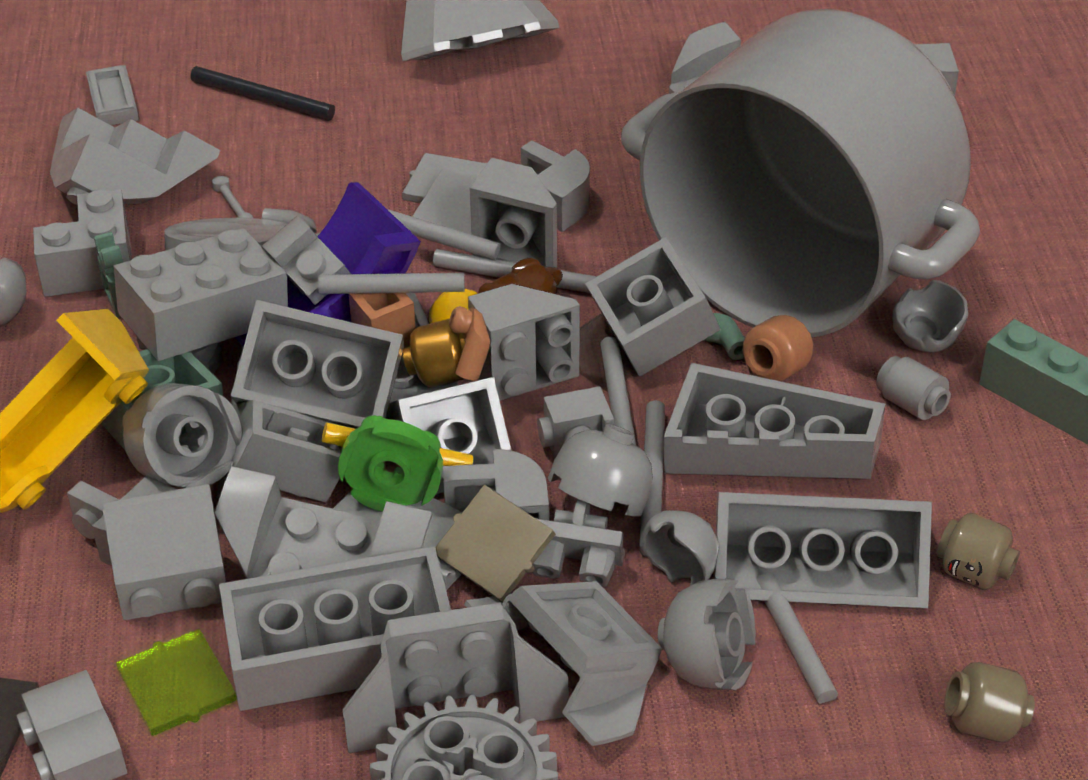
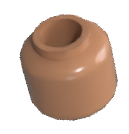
[743,315,813,381]

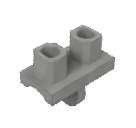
[533,499,625,587]

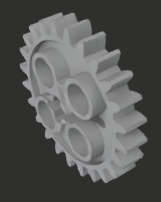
[370,695,558,780]

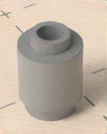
[876,356,951,420]

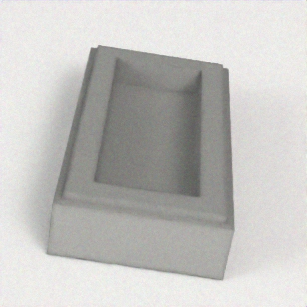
[86,65,139,125]

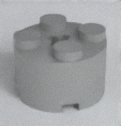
[122,383,242,488]

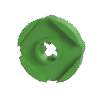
[338,415,443,512]

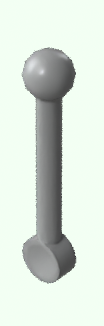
[212,176,253,218]

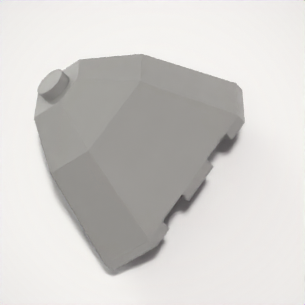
[401,0,560,61]
[50,108,221,205]

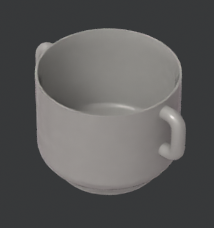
[621,9,980,337]

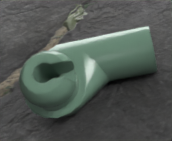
[703,313,745,360]

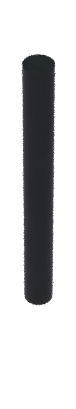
[190,66,335,121]

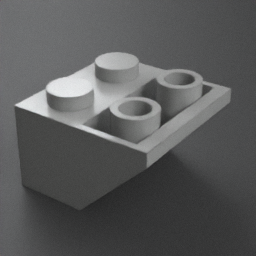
[468,284,580,401]
[232,400,346,503]

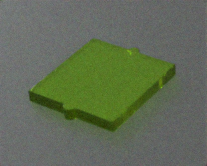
[116,628,237,736]

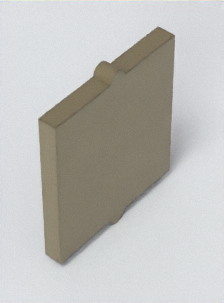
[435,485,556,603]

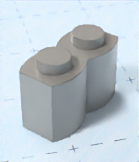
[16,670,127,780]

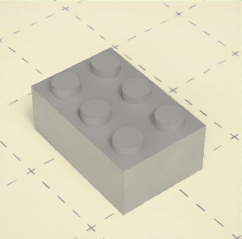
[113,228,288,361]
[231,300,404,429]

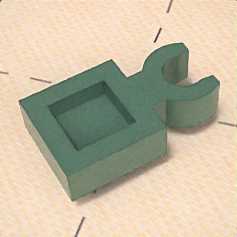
[94,231,123,317]

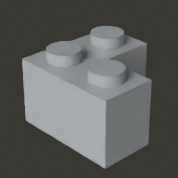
[33,189,132,297]

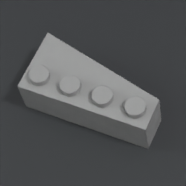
[664,363,885,479]

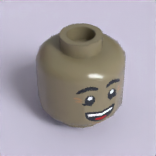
[936,513,1020,590]

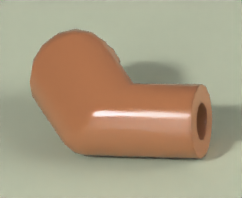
[449,306,491,381]

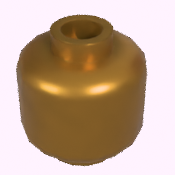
[403,319,465,387]

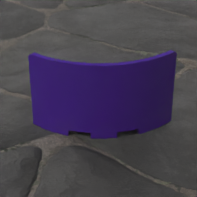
[234,182,421,347]

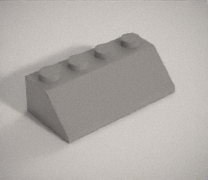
[714,492,932,608]
[219,546,451,711]

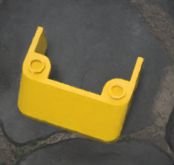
[0,309,149,513]

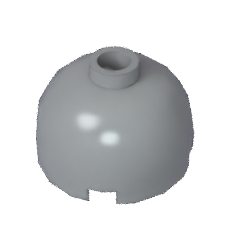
[547,424,653,516]
[658,579,756,690]

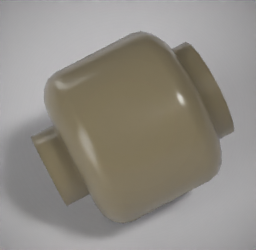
[944,662,1035,742]

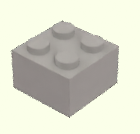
[585,237,721,377]

